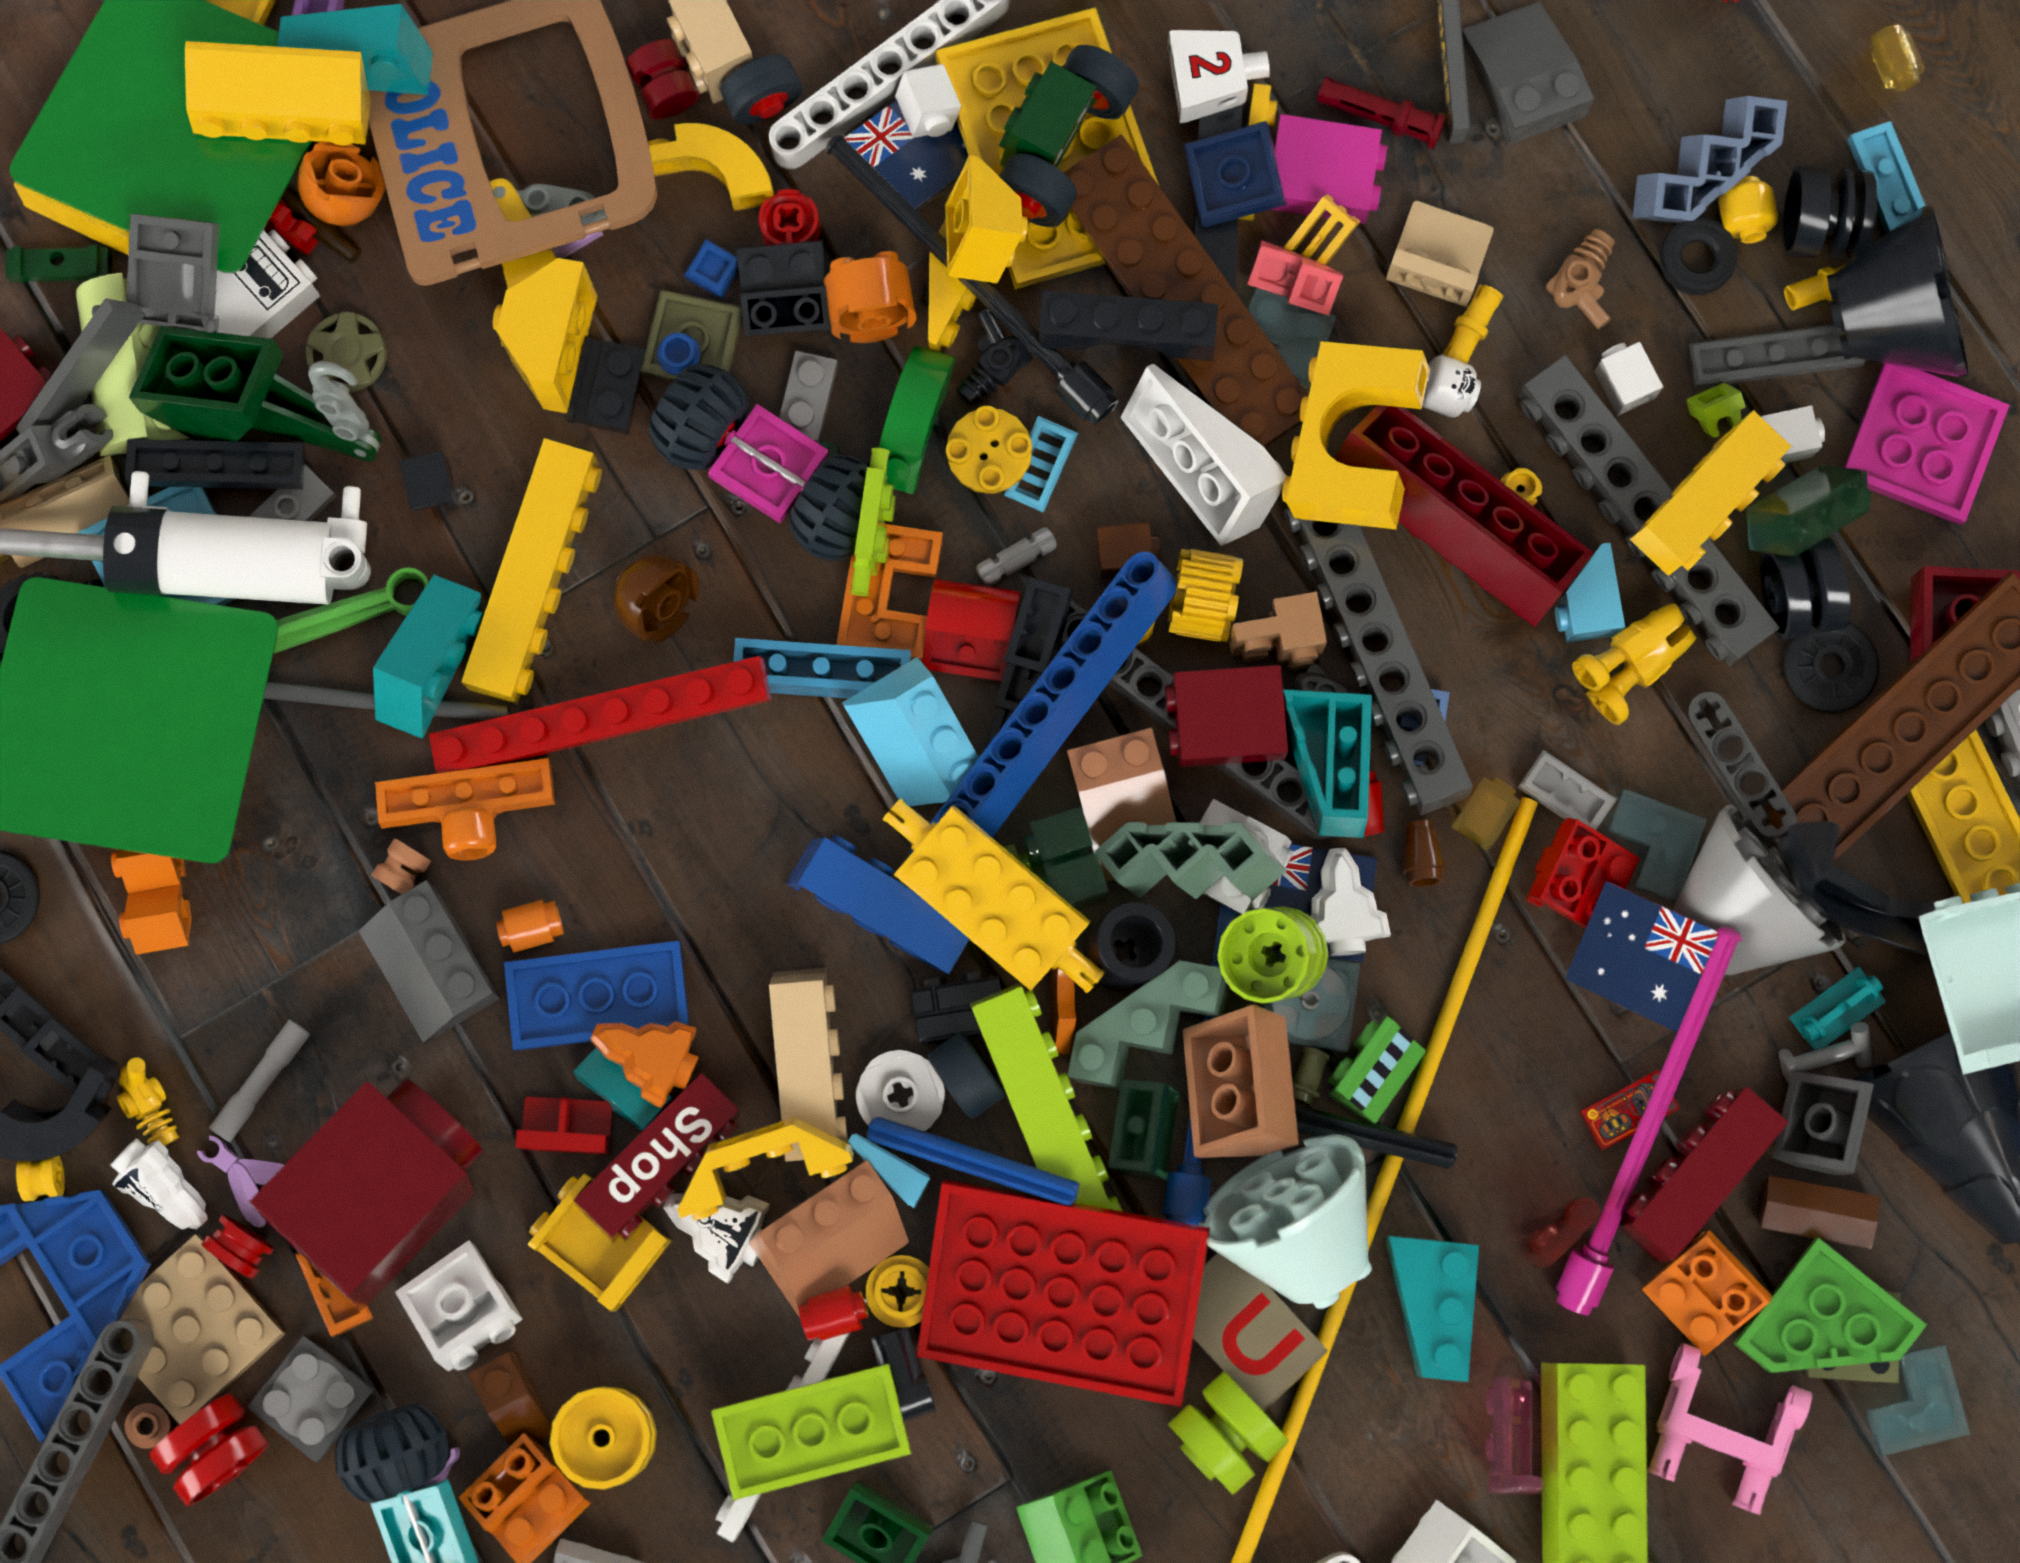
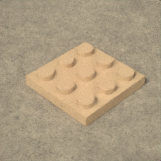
[120,1234,286,1424]

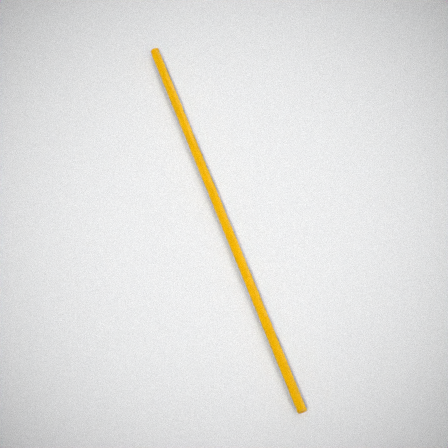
[1231,797,1538,1563]

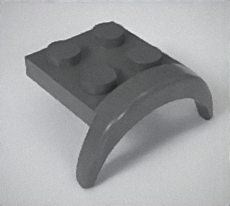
[92,214,219,333]

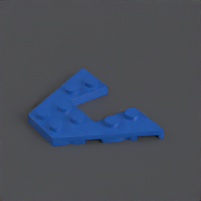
[0,1190,151,1443]

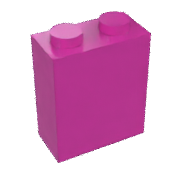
[1270,114,1387,224]

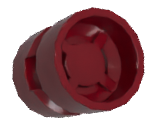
[626,39,700,120]

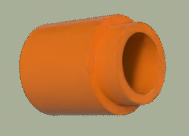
[496,899,564,953]

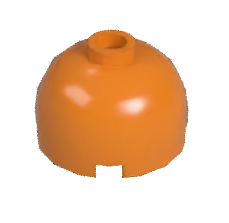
[297,142,386,226]

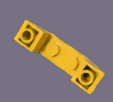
[677,1117,854,1220]

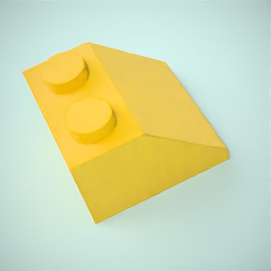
[945,154,1028,283]

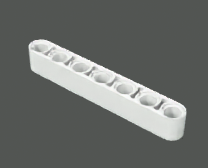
[769,0,1009,169]

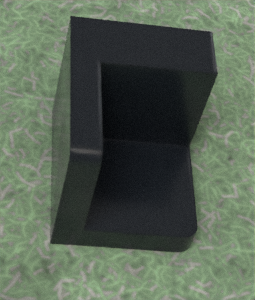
[400,451,459,511]

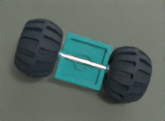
[334,1403,479,1563]

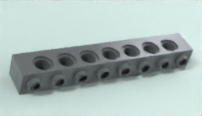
[1518,355,1780,667]
[1283,505,1473,816]

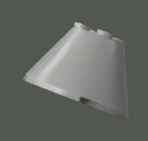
[1673,804,1846,976]

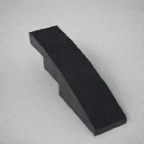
[985,577,1073,749]
[0,966,119,1094]

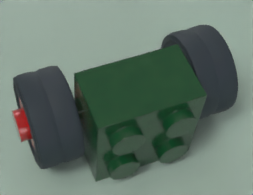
[999,45,1139,228]

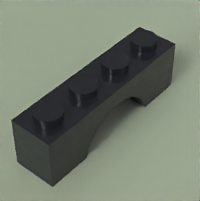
[1039,290,1218,361]

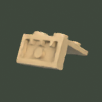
[1386,201,1494,307]

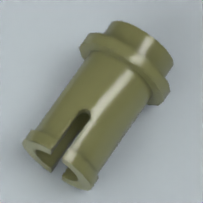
[1292,1047,1330,1106]

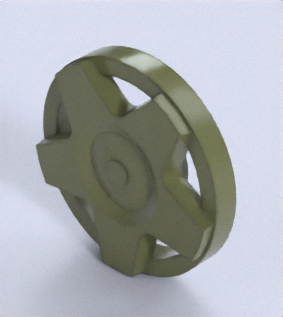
[306,312,387,392]

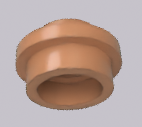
[125,1403,171,1449]

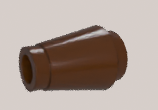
[1403,820,1447,887]

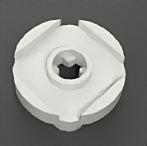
[856,1050,945,1132]

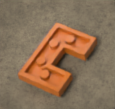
[836,524,943,662]

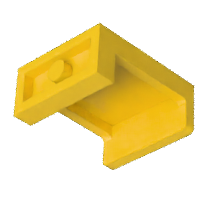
[528,1174,672,1312]

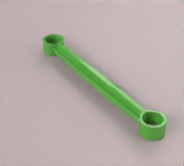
[274,568,429,654]

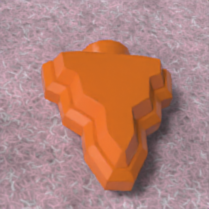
[590,1021,699,1108]

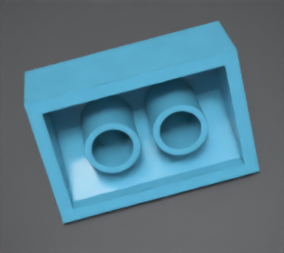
[842,657,979,806]

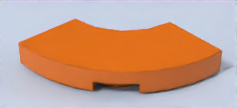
[1051,967,1076,1055]

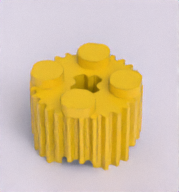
[1168,549,1243,642]

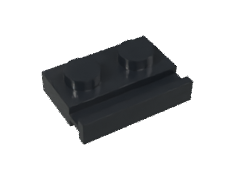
[566,337,646,435]

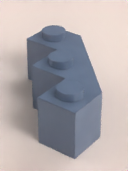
[1632,96,1787,223]

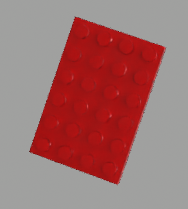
[916,1179,1211,1407]

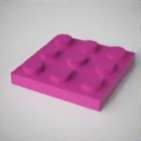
[1839,363,2010,525]

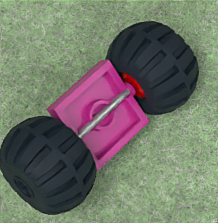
[649,364,870,561]

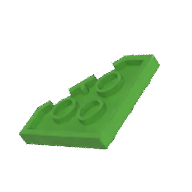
[1733,1238,1927,1373]

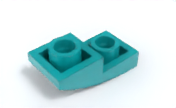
[573,1048,674,1131]

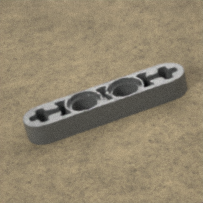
[1688,692,1798,842]

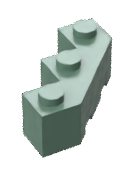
[1094,822,1287,900]
[1067,961,1230,1090]

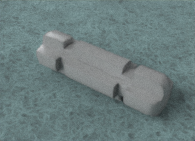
[976,527,1057,586]

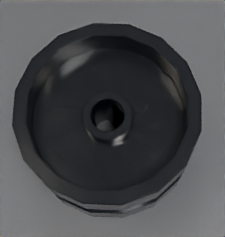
[1760,535,1850,641]

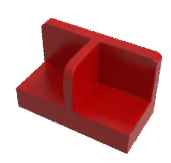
[515,1097,613,1155]

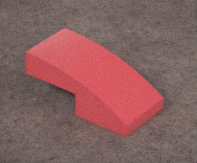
[1247,240,1343,316]

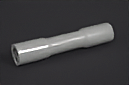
[209,1019,311,1142]

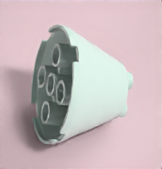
[1198,1135,1372,1309]

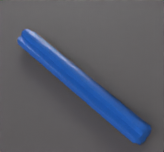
[867,1117,1079,1206]

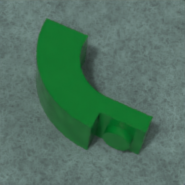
[879,345,956,494]

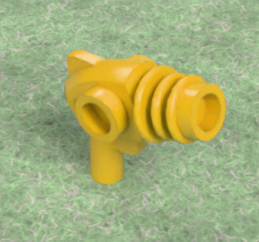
[117,1058,179,1146]

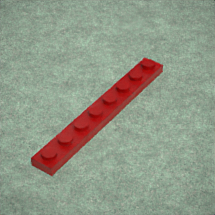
[429,656,772,774]

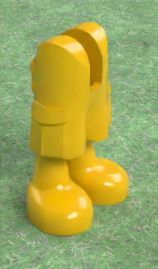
[1572,603,1697,725]

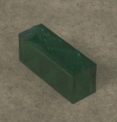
[1746,465,1871,557]

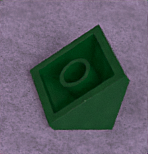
[822,1479,935,1563]

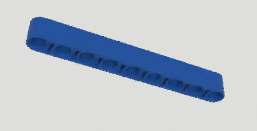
[910,551,1177,855]

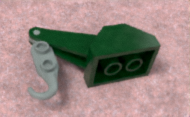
[129,326,382,462]

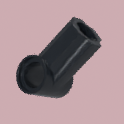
[871,1328,936,1422]

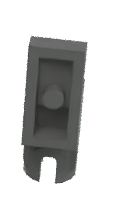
[0,404,114,504]

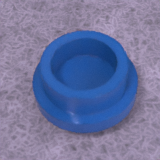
[657,333,701,376]

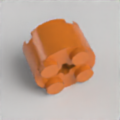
[823,251,916,343]

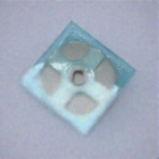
[1264,950,1361,1052]

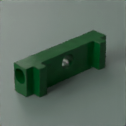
[5,245,113,282]

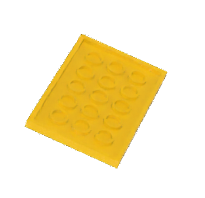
[935,8,1159,289]

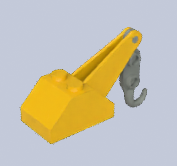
[490,179,607,413]

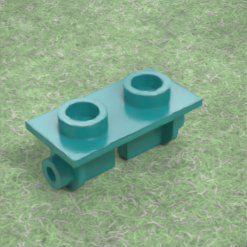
[1789,966,1886,1051]

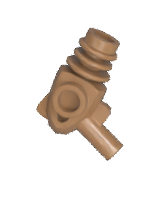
[1545,229,1615,330]

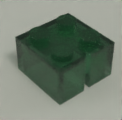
[1024,806,1109,911]

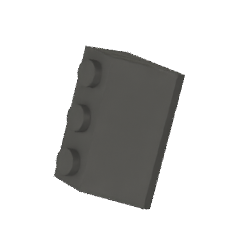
[359,880,501,1044]

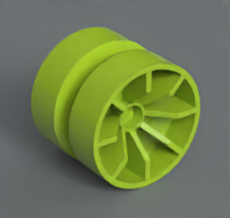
[1167,1371,1289,1495]

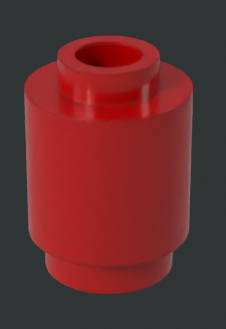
[798,1285,868,1342]

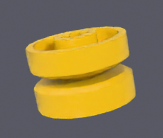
[550,1386,657,1489]

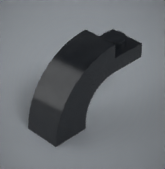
[0,1054,118,1161]

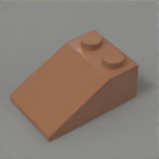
[1066,728,1176,884]

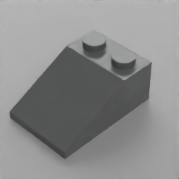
[1462,2,1594,146]

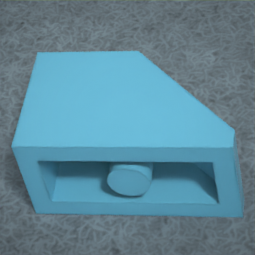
[1555,543,1625,643]

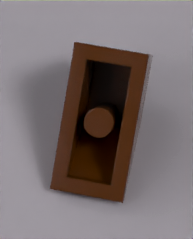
[468,1352,552,1446]

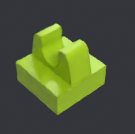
[1686,382,1746,438]

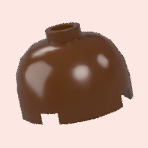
[614,554,699,643]

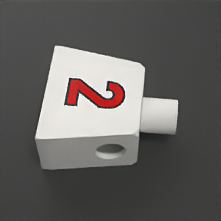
[1167,30,1270,123]

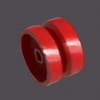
[149,1393,270,1507]

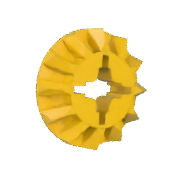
[866,1255,929,1328]

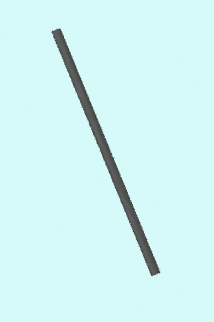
[264,682,510,721]

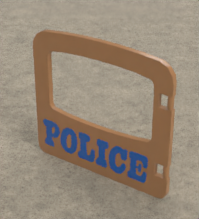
[369,0,658,286]

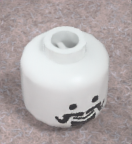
[1422,355,1481,418]

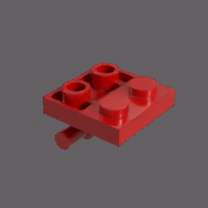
[1525,817,1640,929]

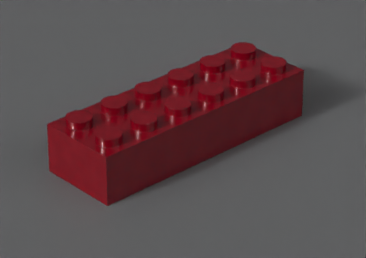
[1333,405,1594,627]

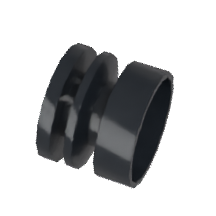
[1782,165,1877,261]

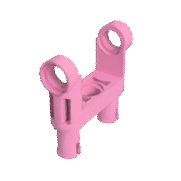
[1646,1343,1812,1515]

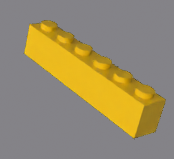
[461,438,602,705]

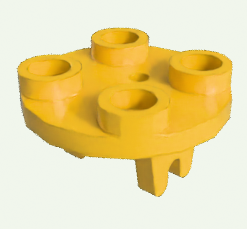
[946,406,1032,494]

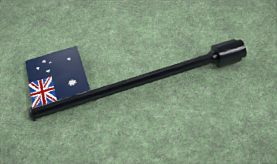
[826,100,1119,425]

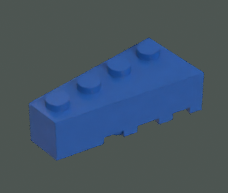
[786,835,969,974]

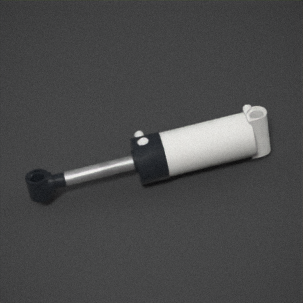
[0,471,371,605]

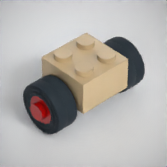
[667,0,802,124]

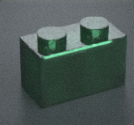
[1108,1079,1179,1180]

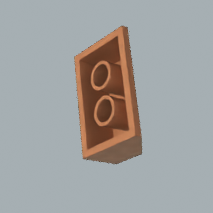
[1182,1004,1299,1158]
[749,1160,909,1318]

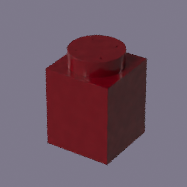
[249,1078,484,1311]

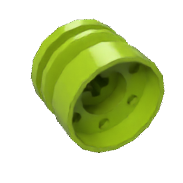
[1218,906,1329,1003]

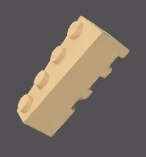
[769,967,848,1162]

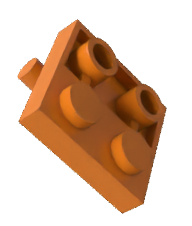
[1642,1230,1773,1356]

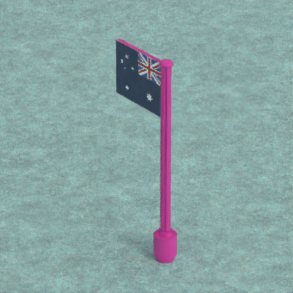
[1556,881,1743,1315]

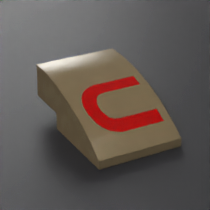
[1193,1253,1328,1412]

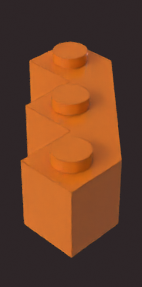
[111,849,192,955]

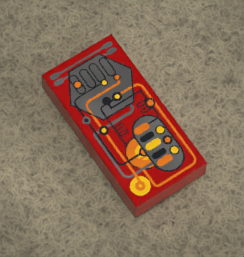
[1579,1069,1680,1151]

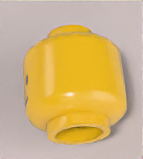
[1718,176,1778,244]

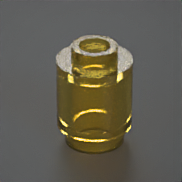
[1870,24,1925,91]

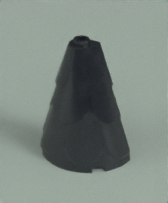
[1850,1029,2020,1246]

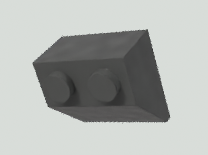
[1772,1071,1874,1176]

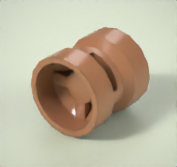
[371,838,431,895]

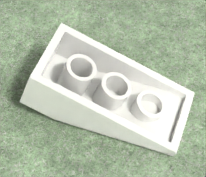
[1120,364,1287,546]

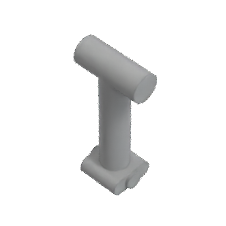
[1779,1022,1873,1084]

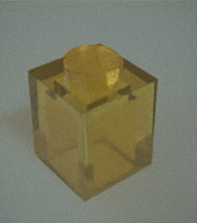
[1451,777,1521,850]

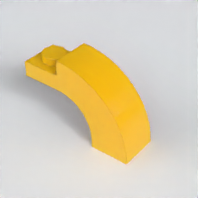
[648,123,774,211]

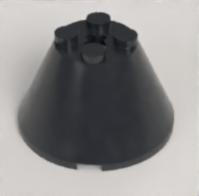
[1827,205,1969,377]

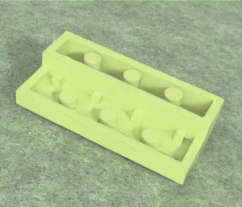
[76,273,190,456]

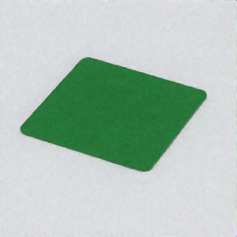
[10,0,312,274]
[0,577,278,864]

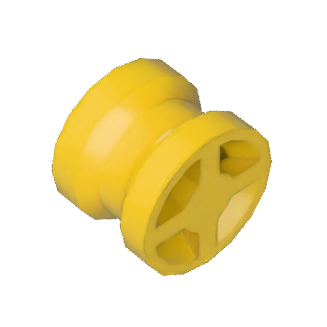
[16,1156,65,1202]

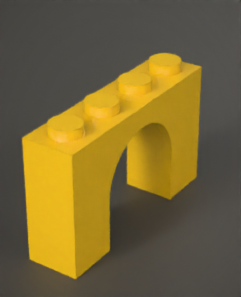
[1282,341,1430,529]

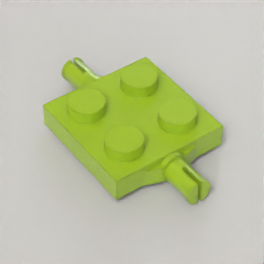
[850,448,896,596]

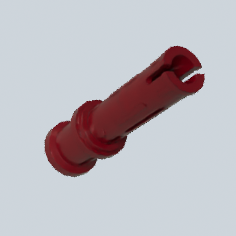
[1317,76,1447,150]

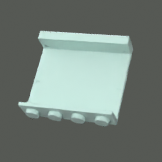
[1918,883,2020,1074]

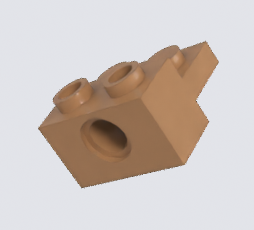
[1228,591,1327,671]

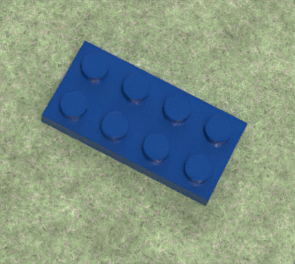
[504,941,690,1051]

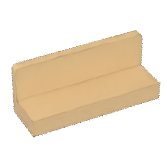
[0,455,130,568]

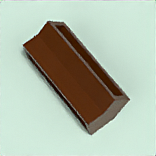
[1757,1175,1880,1249]

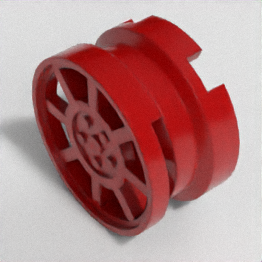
[759,189,821,245]
[201,1214,274,1279]

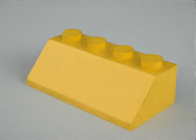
[185,41,371,146]

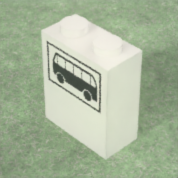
[215,229,320,339]

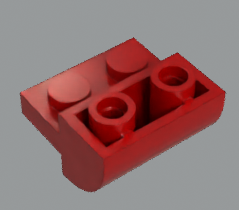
[922,579,1021,681]

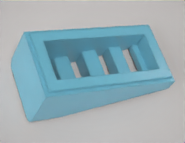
[1004,416,1079,512]
[848,1133,932,1209]

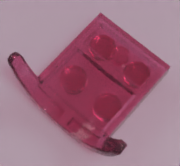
[1486,1377,1544,1495]

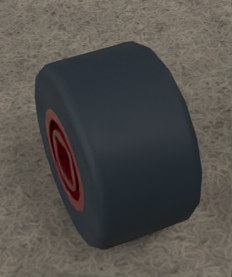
[927,1031,1006,1119]

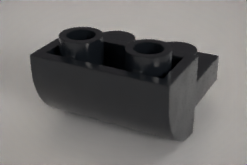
[737,240,831,337]

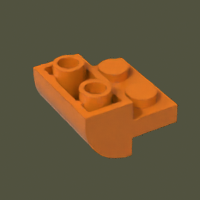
[459,1433,591,1563]

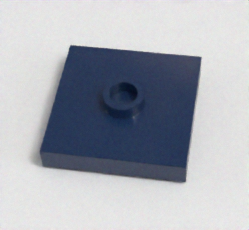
[1184,121,1287,228]

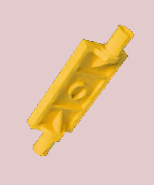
[882,798,1105,993]

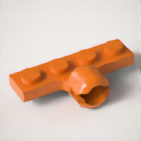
[375,758,555,861]

